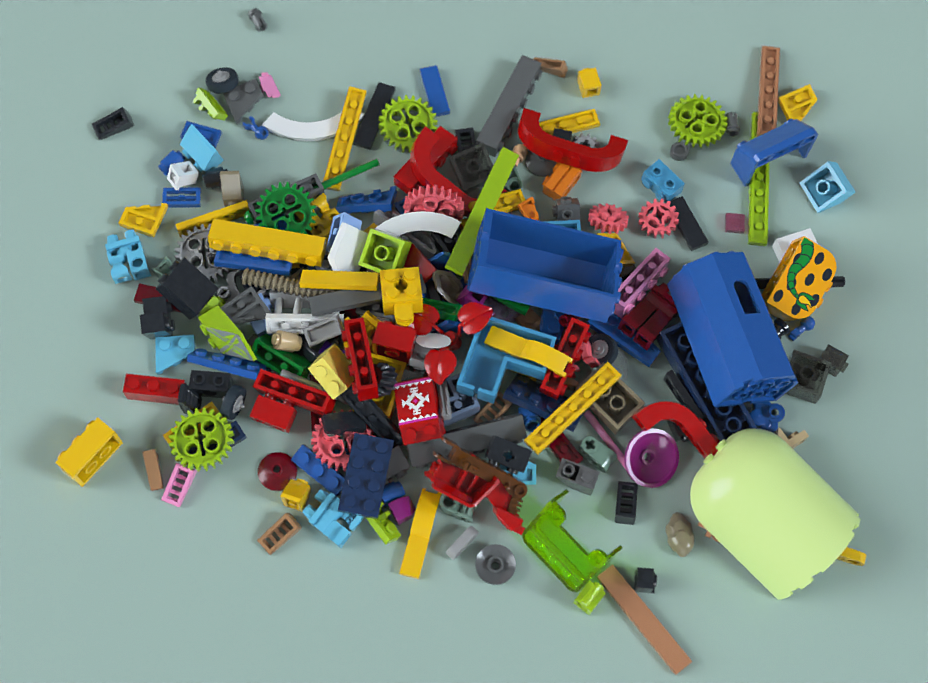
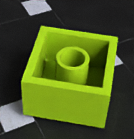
[358,228,412,273]

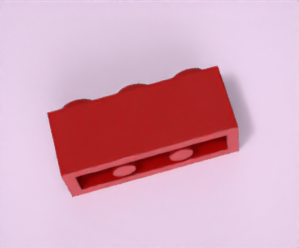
[123,374,187,405]

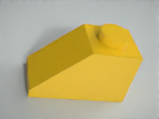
[280,479,311,512]

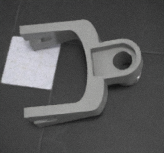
[217,269,270,303]

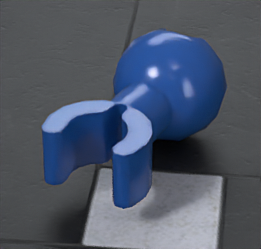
[243,116,269,140]
[788,316,815,341]

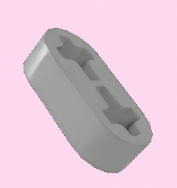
[446,525,479,560]

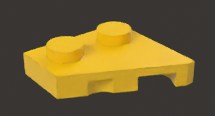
[778,84,818,121]
[118,203,168,238]

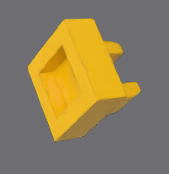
[361,311,381,338]

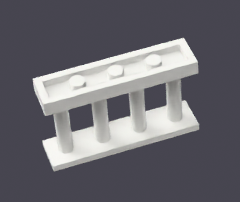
[265,290,344,334]

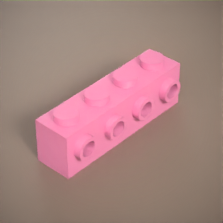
[614,248,671,318]

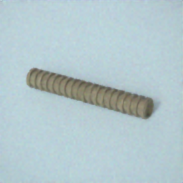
[242,268,341,299]

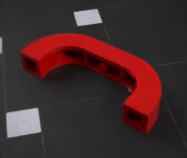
[518,108,628,172]
[410,126,508,217]
[631,401,719,459]

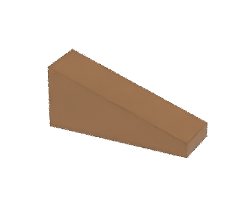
[534,57,568,78]
[142,449,164,491]

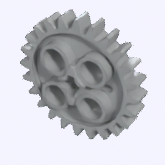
[174,224,230,282]

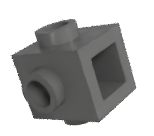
[552,196,580,221]

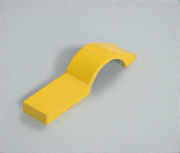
[484,325,573,377]
[399,488,442,580]

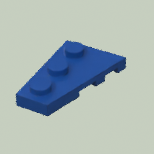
[336,186,397,214]

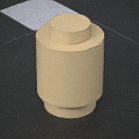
[271,330,302,353]

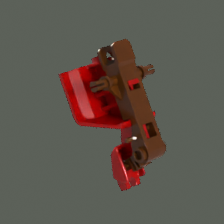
[424,436,527,535]

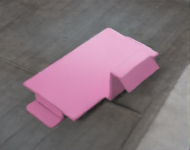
[258,72,281,98]

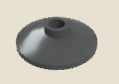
[525,150,557,177]
[475,544,516,585]

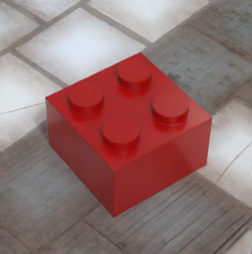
[372,321,417,364]

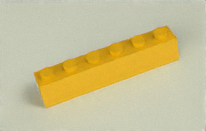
[207,219,326,267]

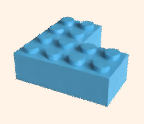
[456,317,557,404]

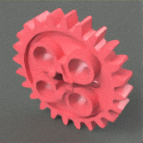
[403,185,465,221]
[311,409,375,472]

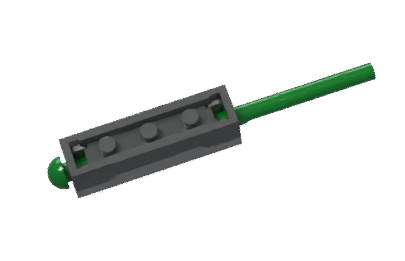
[244,159,380,224]

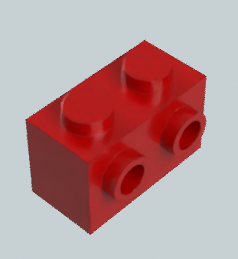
[250,394,298,434]

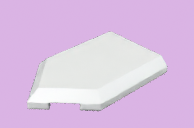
[327,222,368,272]

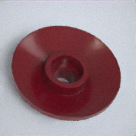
[258,452,297,491]

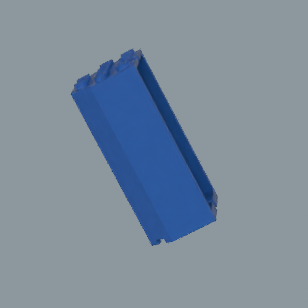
[467,208,623,323]
[667,251,798,407]

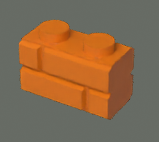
[542,162,582,201]

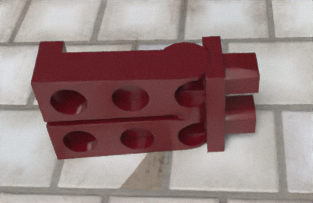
[618,283,678,350]

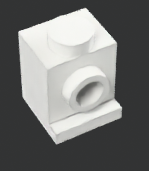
[167,161,199,190]

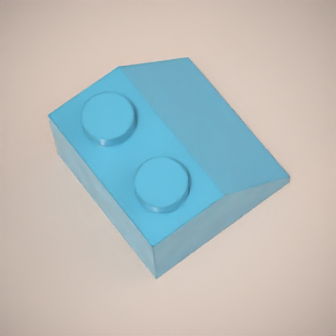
[180,124,224,172]
[799,161,856,213]

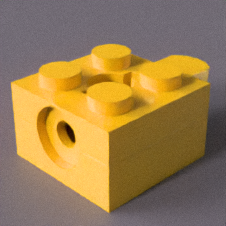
[380,267,423,326]

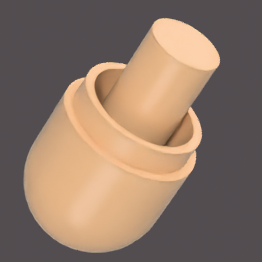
[512,144,528,167]

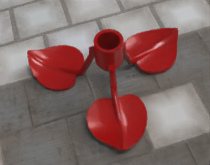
[408,302,493,385]

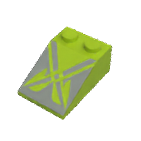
[198,305,257,361]

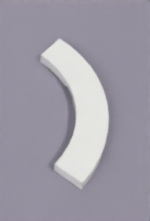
[262,112,364,142]
[375,211,461,238]

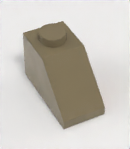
[220,171,244,207]

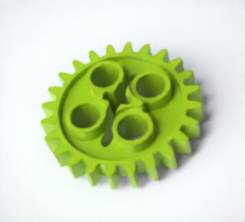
[668,94,728,148]
[379,95,438,153]
[169,407,234,472]

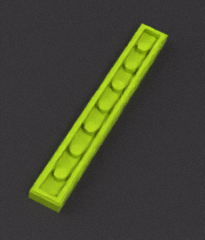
[748,112,769,246]
[445,147,519,276]

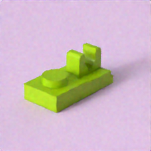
[193,87,228,121]
[366,502,402,545]

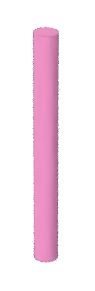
[583,410,626,470]

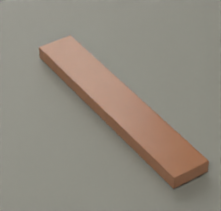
[757,46,780,137]
[597,564,692,675]

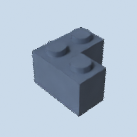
[443,373,480,427]

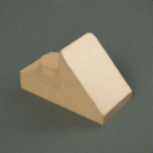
[775,427,809,449]

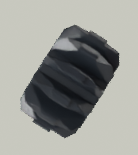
[373,362,398,397]

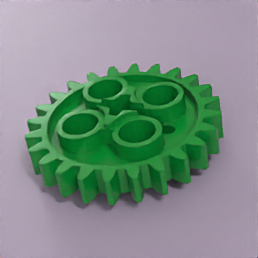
[255,181,318,234]

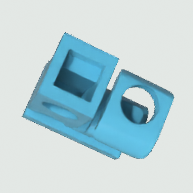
[105,229,151,284]
[303,489,364,548]

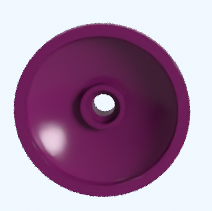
[624,428,679,488]

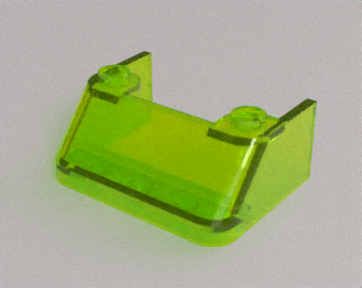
[522,489,623,592]

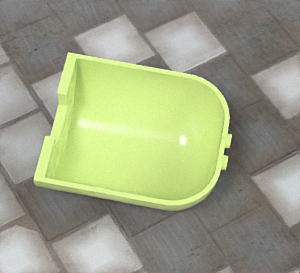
[690,428,860,600]

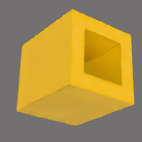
[577,67,602,98]

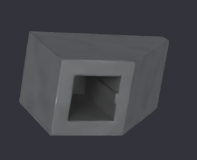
[555,458,600,496]

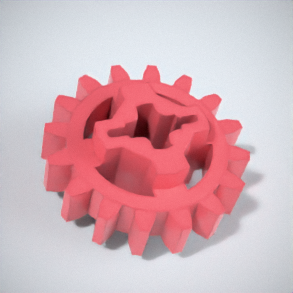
[638,198,679,239]
[588,203,629,234]

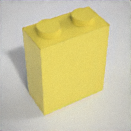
[308,343,354,399]

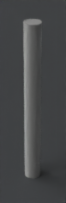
[280,369,350,406]

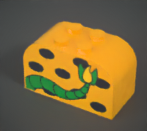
[762,236,837,321]

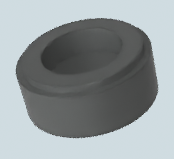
[670,142,689,161]

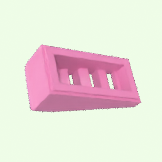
[161,463,197,507]

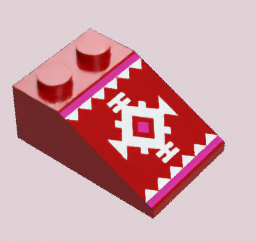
[394,376,446,445]

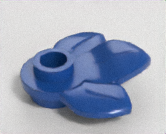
[749,401,785,433]

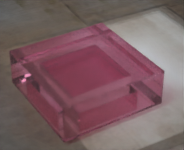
[725,213,745,234]

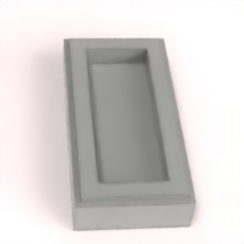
[302,314,345,347]

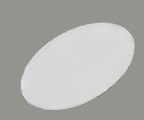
[416,333,451,348]

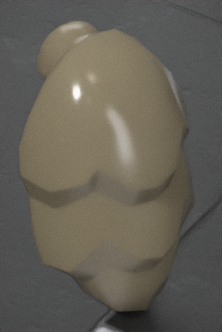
[432,270,463,304]
[666,512,694,557]

